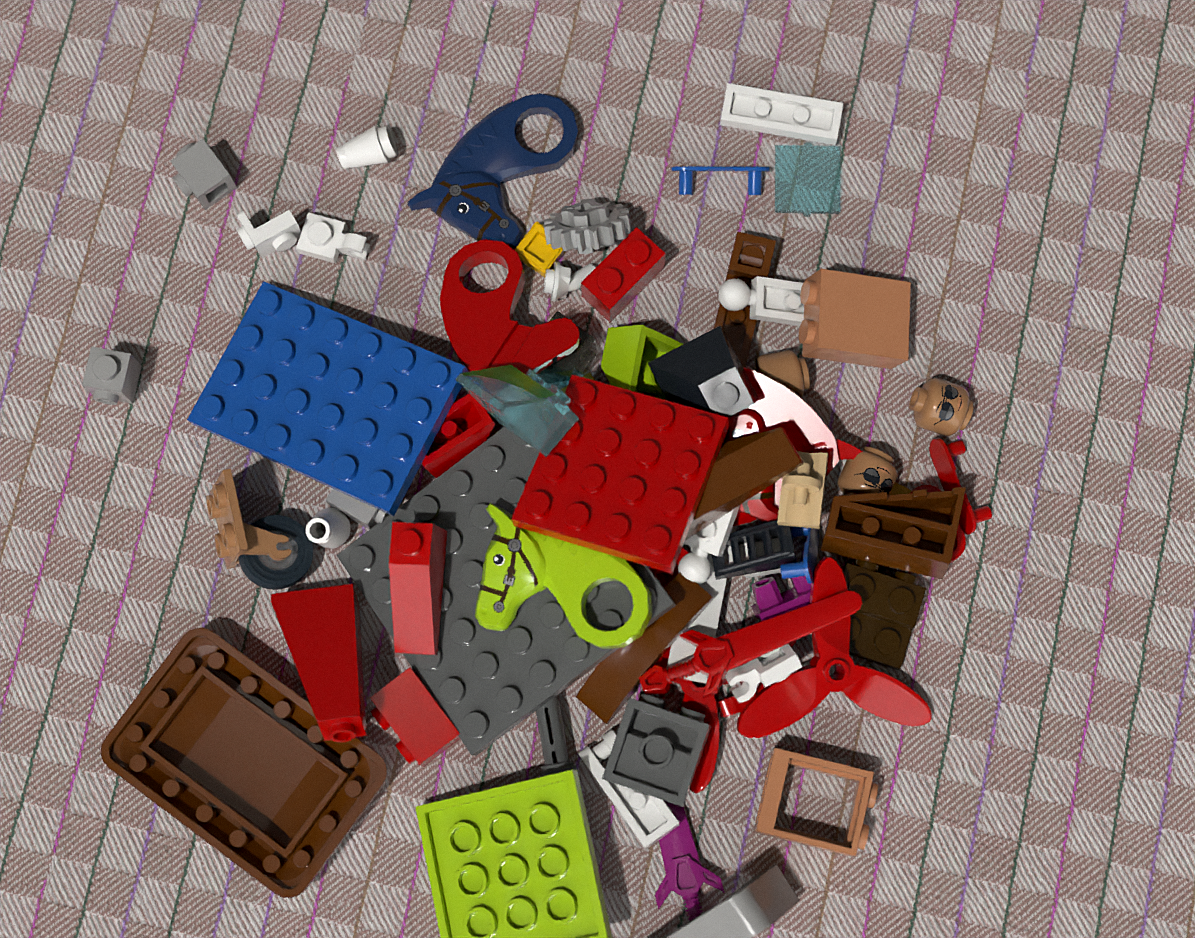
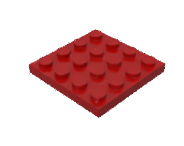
[511,374,730,573]

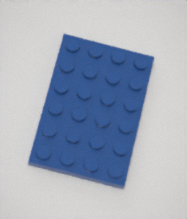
[187,281,470,516]

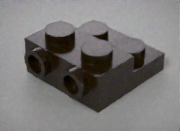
[842,559,926,670]

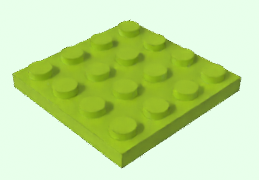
[415,770,613,938]

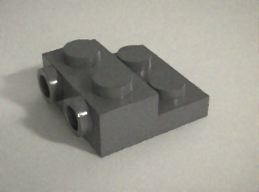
[602,694,712,807]

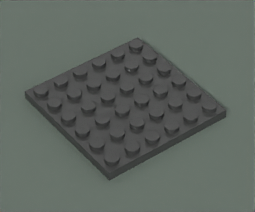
[336,407,676,756]

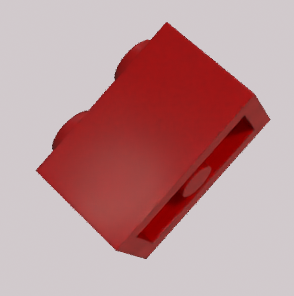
[581,227,666,322]
[370,667,460,767]

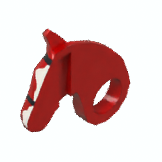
[440,239,581,412]

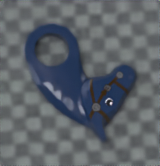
[407,93,578,250]

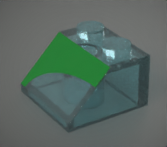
[455,365,579,456]

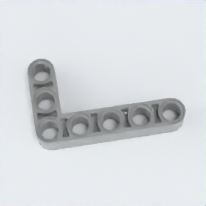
[664,864,800,938]

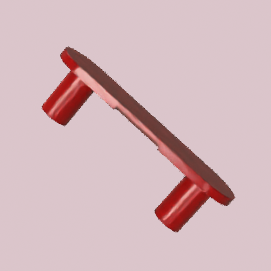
[929,438,992,535]

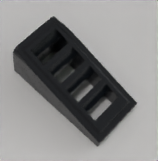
[712,520,797,580]

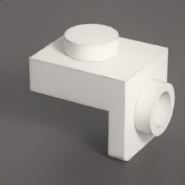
[236,210,301,258]

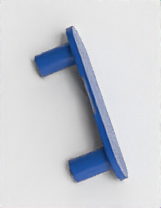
[671,167,770,195]
[780,526,819,584]

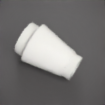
[336,125,398,170]
[306,508,350,548]

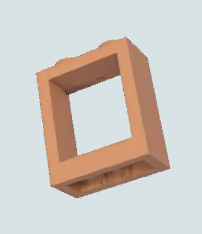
[753,748,878,857]

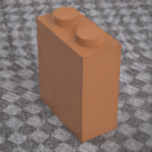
[799,268,911,369]

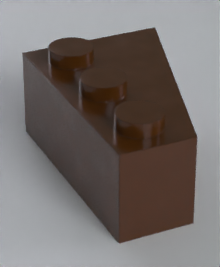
[821,487,966,579]

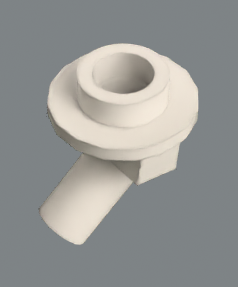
[544,262,595,302]

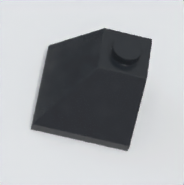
[648,325,758,417]

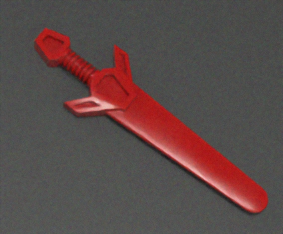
[639,591,862,699]

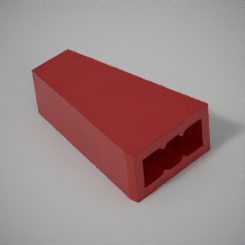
[271,584,367,742]

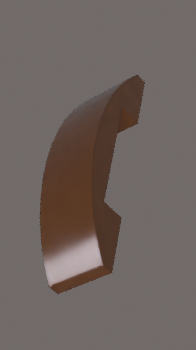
[714,231,776,367]
[576,572,714,724]

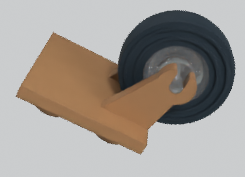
[206,469,313,590]

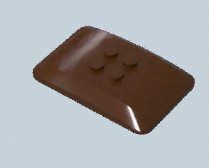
[100,628,388,898]

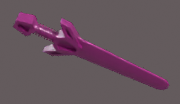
[655,800,725,921]

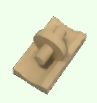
[777,451,828,529]

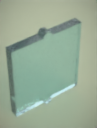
[774,142,840,217]

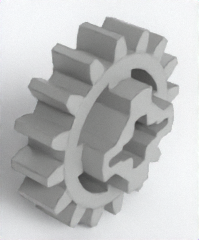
[544,199,631,254]

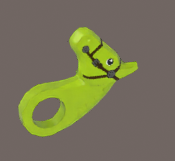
[475,503,652,649]

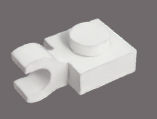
[296,212,371,263]
[725,644,802,703]

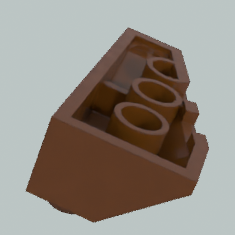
[685,427,804,540]

